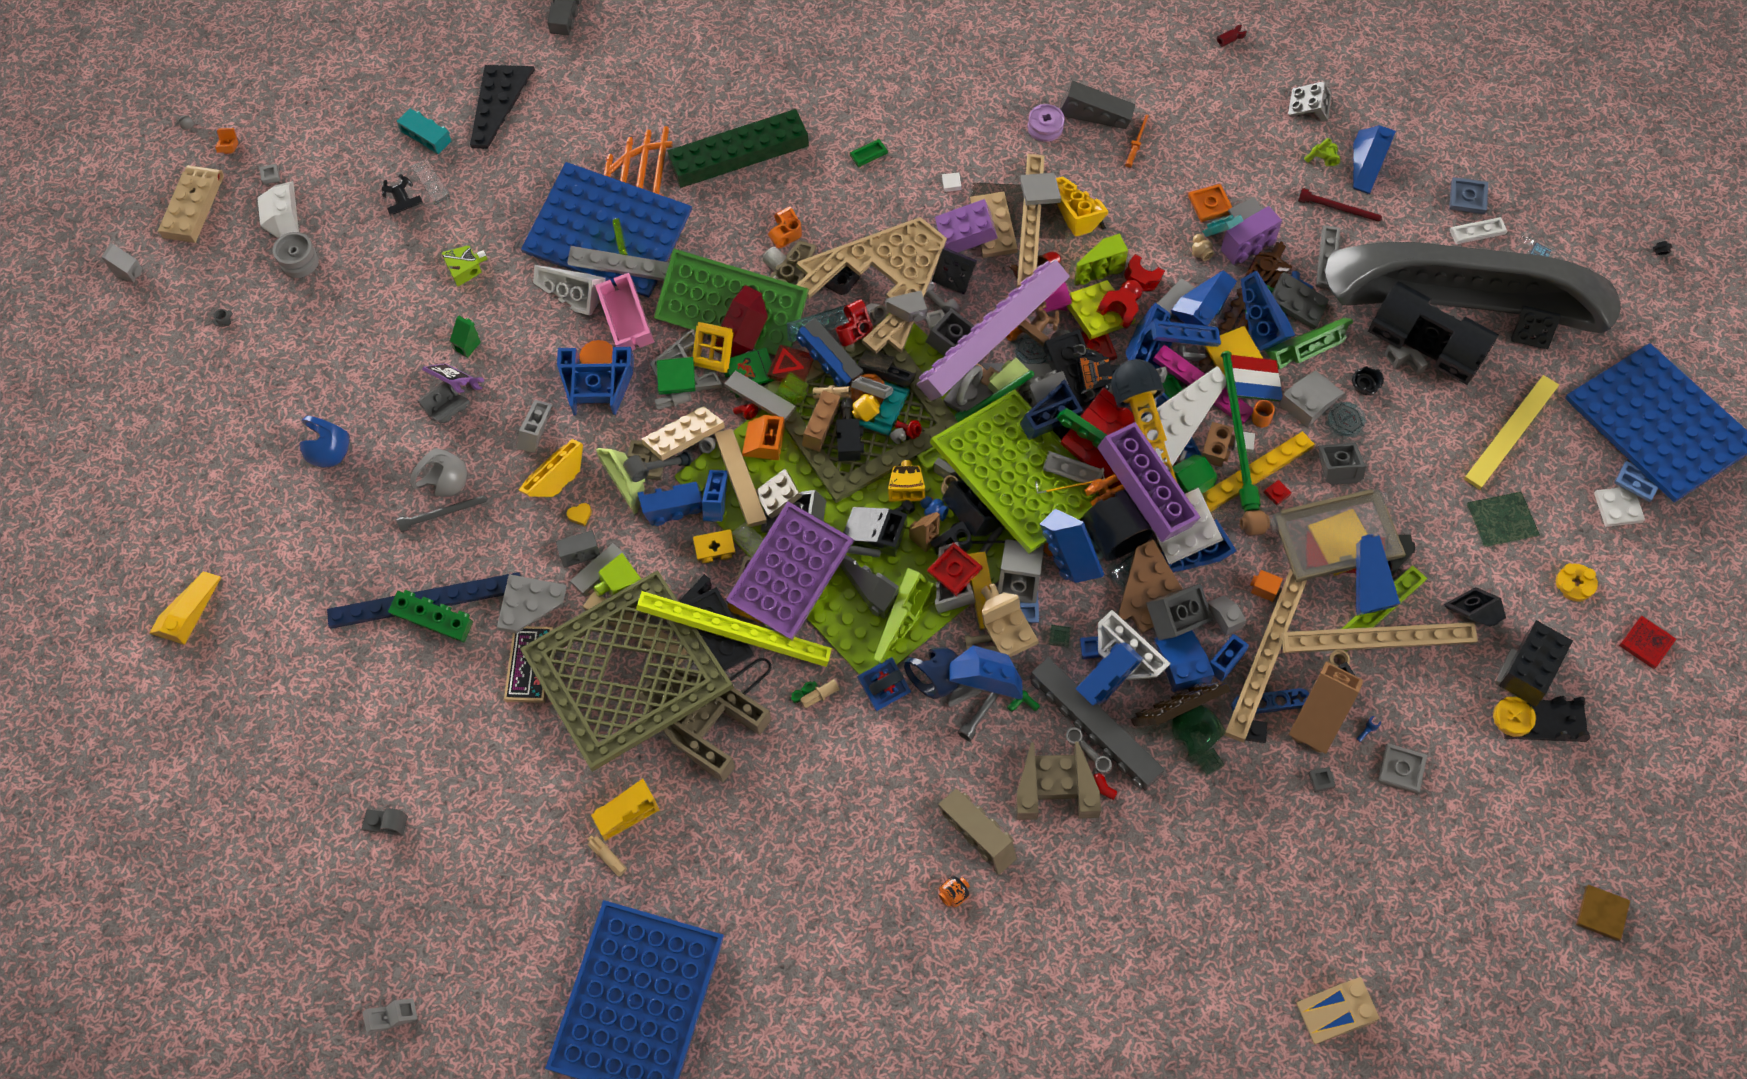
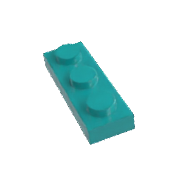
[1202,214,1244,237]

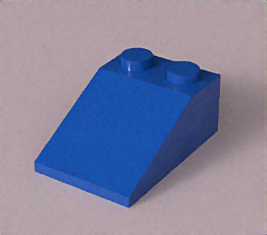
[1154,630,1214,692]

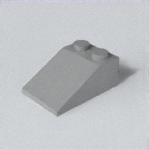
[1280,370,1344,428]

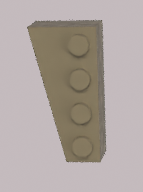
[938,788,1017,875]

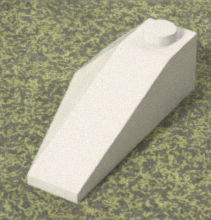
[533,265,605,315]

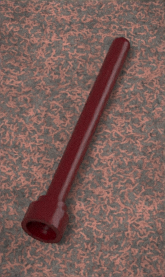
[1298,188,1382,222]

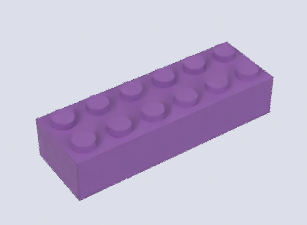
[1097,422,1201,542]

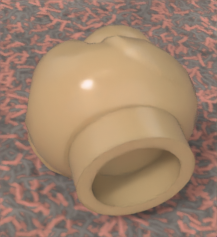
[1192,234,1215,261]

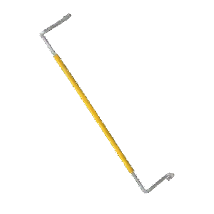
[1035,468,1105,494]

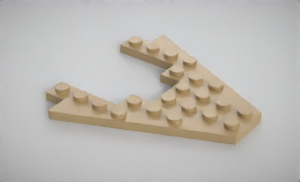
[796,217,947,354]

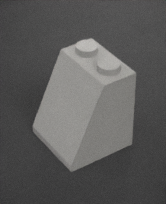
[998,539,1044,603]

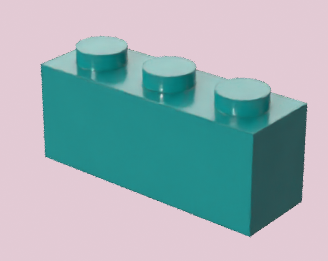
[396,108,451,154]

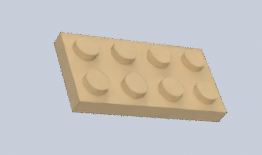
[970,192,1018,258]
[642,406,725,461]

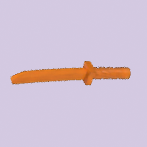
[1125,114,1149,168]

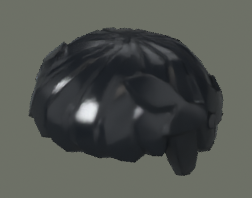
[1352,366,1384,395]

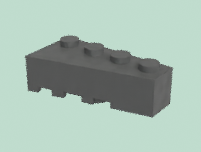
[1059,80,1136,129]

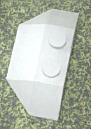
[258,181,299,238]
[1098,610,1170,680]

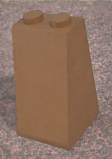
[1289,662,1363,754]

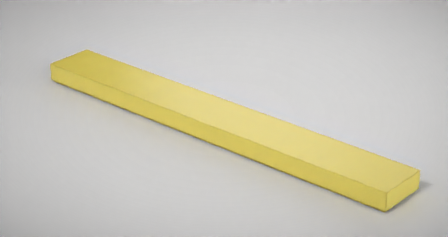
[1464,375,1559,490]

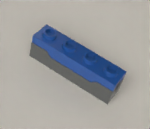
[797,318,863,387]

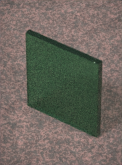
[1467,491,1540,547]

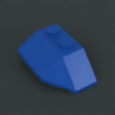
[1125,303,1172,369]
[950,645,1023,700]

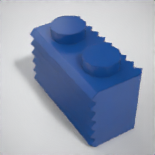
[1210,634,1249,682]

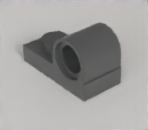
[361,808,408,836]

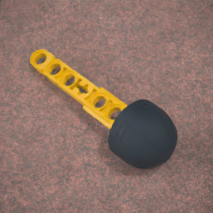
[1111,359,1177,482]

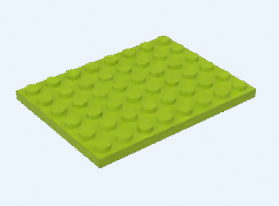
[930,390,1099,554]

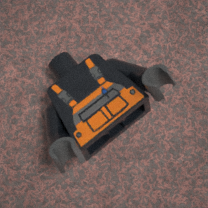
[1073,344,1120,402]

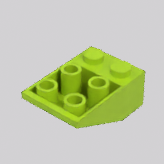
[1074,233,1128,286]

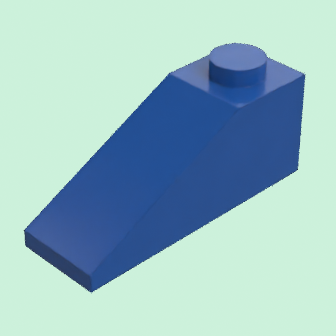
[702,470,728,522]

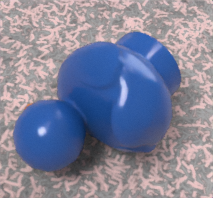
[920,496,949,521]

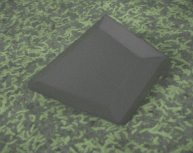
[1174,344,1205,361]

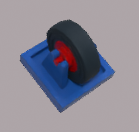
[857,657,911,711]

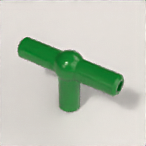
[1007,690,1040,712]

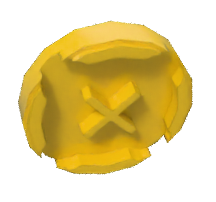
[1493,697,1536,737]

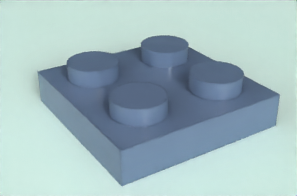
[1449,177,1488,214]

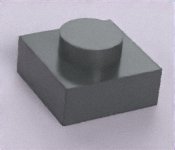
[1308,767,1336,793]

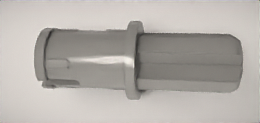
[655,392,692,410]

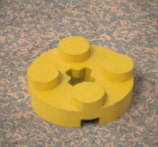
[1556,563,1598,602]

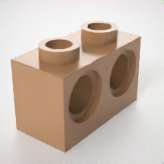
[1201,421,1235,467]

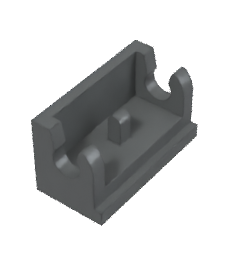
[556,530,600,568]

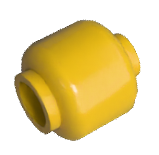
[852,394,881,422]

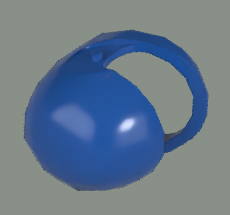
[299,416,350,468]

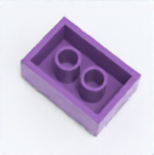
[935,199,998,252]
[1221,206,1282,265]

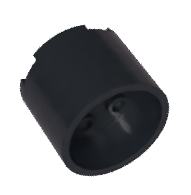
[1082,490,1155,561]

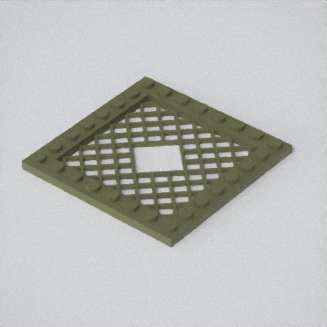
[763,326,958,503]
[520,570,734,772]

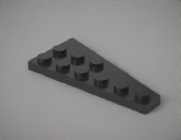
[470,65,535,149]

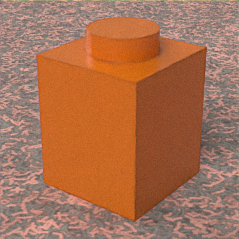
[1250,570,1283,602]

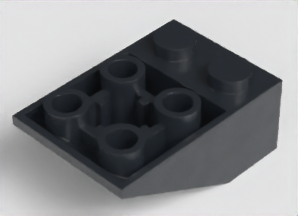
[843,507,907,557]

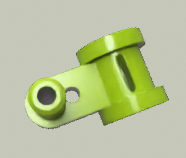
[1304,138,1340,166]

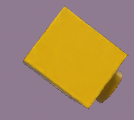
[693,529,736,564]

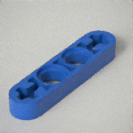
[1231,688,1309,714]

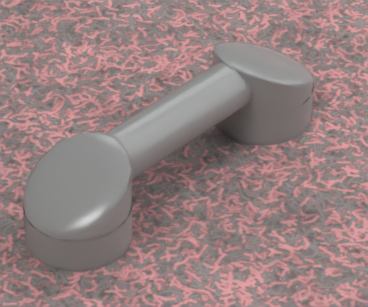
[925,280,960,313]
[1066,727,1112,773]

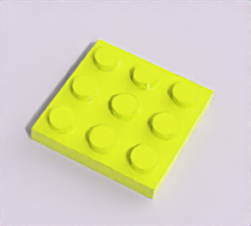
[1067,280,1136,340]

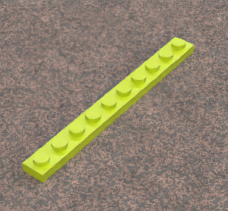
[636,591,832,667]

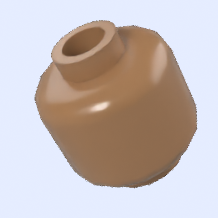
[1240,510,1270,536]

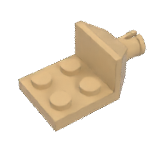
[981,584,1039,657]

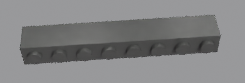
[1030,657,1165,791]

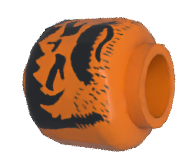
[938,876,970,908]

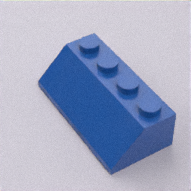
[1040,509,1105,583]

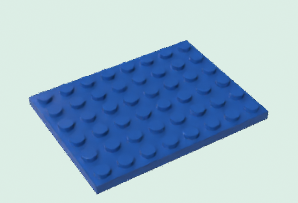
[521,162,692,298]
[1565,343,1747,503]
[545,900,724,1079]

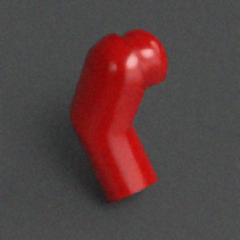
[1093,773,1117,800]

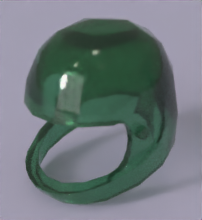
[1171,705,1226,764]

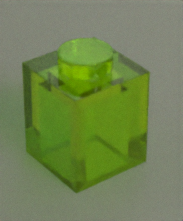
[775,372,808,405]

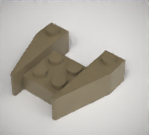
[1015,741,1101,820]

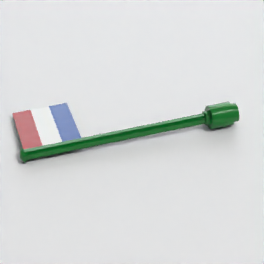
[1221,351,1283,512]

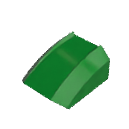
[1169,454,1217,494]

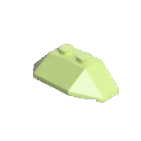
[596,448,645,514]

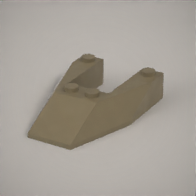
[639,669,772,783]

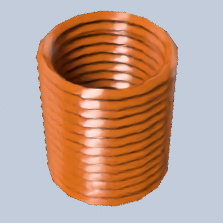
[1251,400,1275,428]

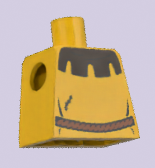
[888,460,925,502]

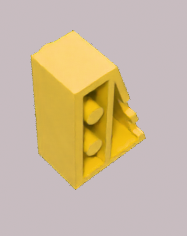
[591,778,660,841]

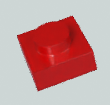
[1264,479,1292,506]

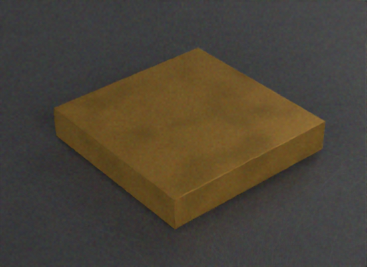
[1576,884,1631,941]

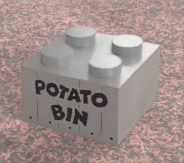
[1020,370,1068,408]

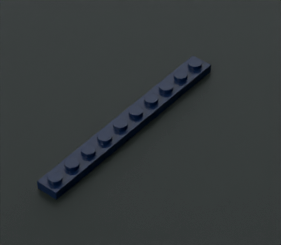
[327,572,521,629]

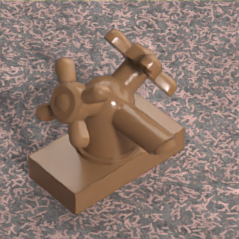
[1017,301,1060,346]

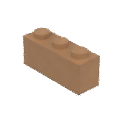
[802,390,841,452]

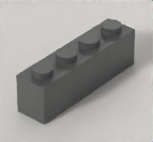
[547,0,582,35]

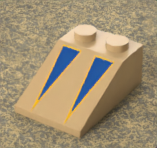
[1296,977,1380,1045]

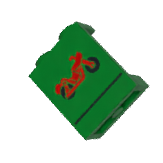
[724,348,777,398]

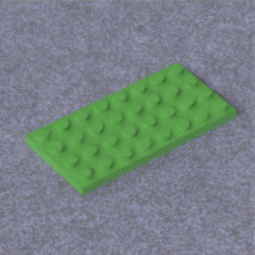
[654,248,809,359]

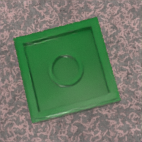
[657,357,696,395]

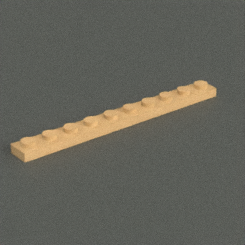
[1017,154,1045,288]
[1225,569,1307,743]
[1281,622,1478,653]

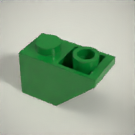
[450,316,481,358]

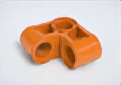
[768,206,802,249]

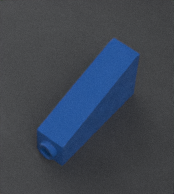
[1356,534,1400,616]

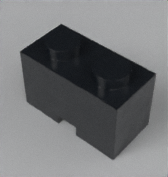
[836,419,864,461]

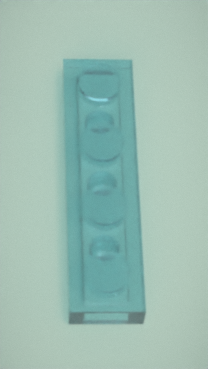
[787,305,847,342]

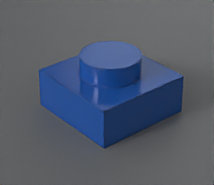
[1080,636,1102,659]

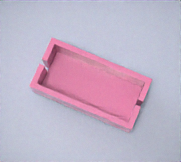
[595,273,655,351]

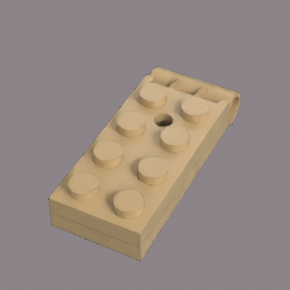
[158,165,224,243]

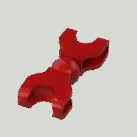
[1096,254,1165,329]

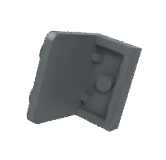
[417,381,470,424]

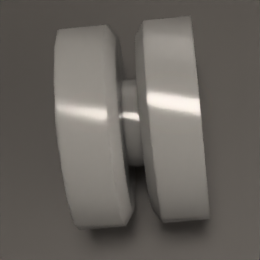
[273,232,319,278]

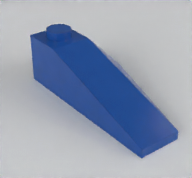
[1171,270,1237,326]

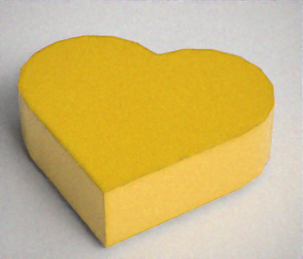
[567,503,592,526]

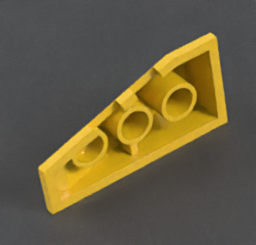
[1056,177,1108,237]
[150,571,221,645]

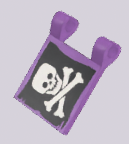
[422,364,484,393]

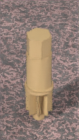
[587,835,627,876]

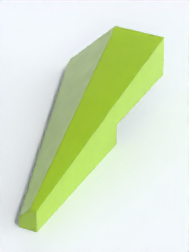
[873,568,937,664]

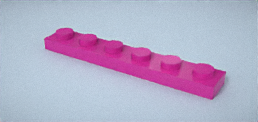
[1153,344,1254,425]

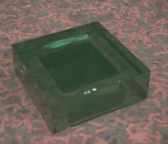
[1049,624,1071,648]
[1196,748,1225,776]

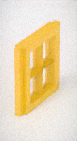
[693,322,733,373]

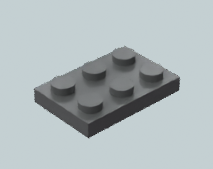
[1272,272,1329,329]

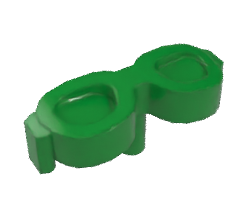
[791,681,818,703]

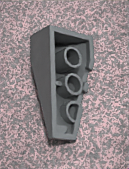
[839,555,899,619]

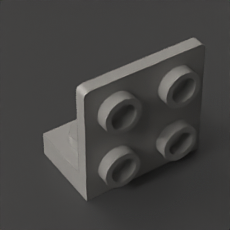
[1288,81,1332,122]

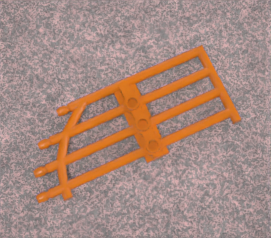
[604,126,673,196]

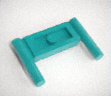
[855,381,910,436]

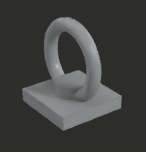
[943,365,994,412]

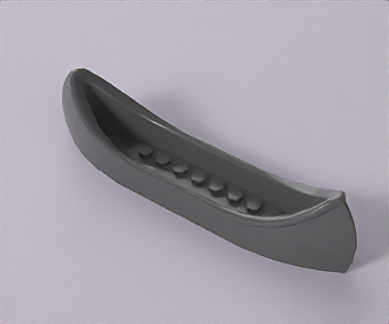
[1325,242,1621,333]

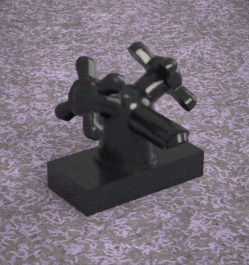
[381,174,423,216]

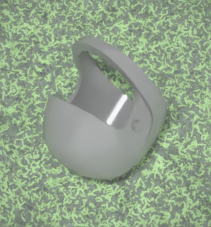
[410,448,468,497]

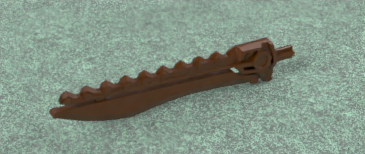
[1186,241,1292,387]

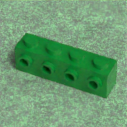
[388,590,474,643]

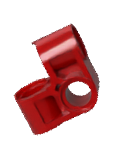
[835,299,873,346]

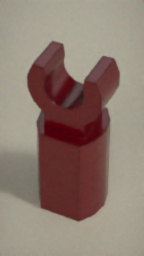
[1217,25,1247,47]

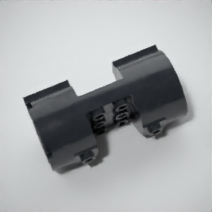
[1367,281,1499,385]

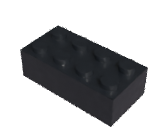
[1499,620,1573,707]

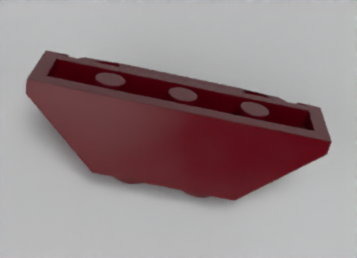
[715,285,768,358]

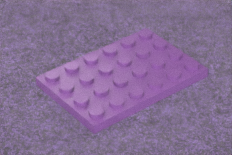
[726,502,854,641]

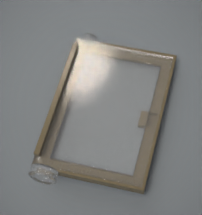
[1268,489,1406,582]

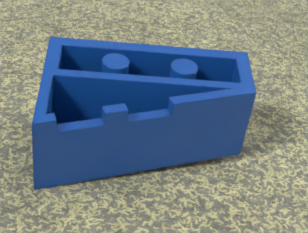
[638,482,703,526]

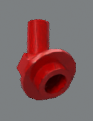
[733,403,758,420]
[895,420,922,439]

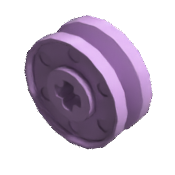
[1027,104,1065,142]

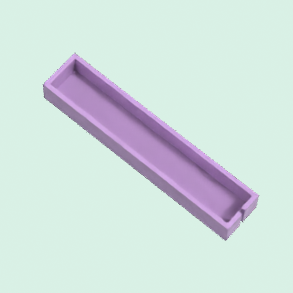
[916,260,1070,401]

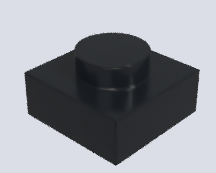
[1245,720,1268,743]

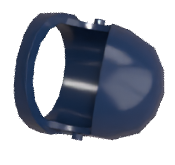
[904,647,960,699]

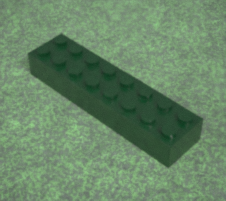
[667,109,809,188]

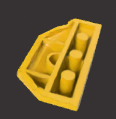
[518,439,583,497]

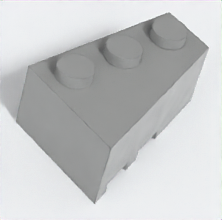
[935,542,976,614]

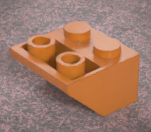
[742,415,785,460]

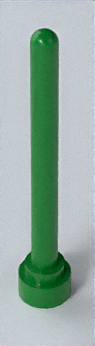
[955,370,1034,422]

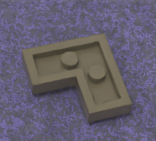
[627,440,664,480]

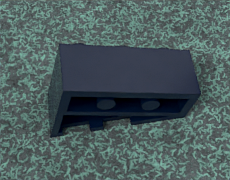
[1020,379,1083,440]

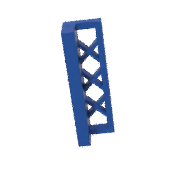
[1143,320,1221,347]

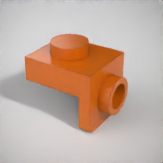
[215,127,238,154]

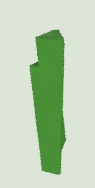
[1265,318,1353,369]

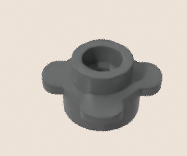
[213,309,233,326]

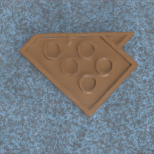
[1118,540,1182,634]

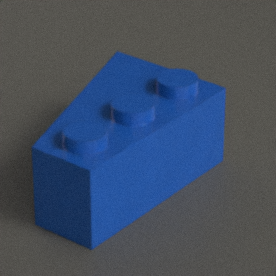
[1075,642,1143,705]

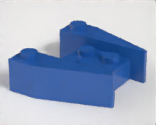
[557,347,634,416]

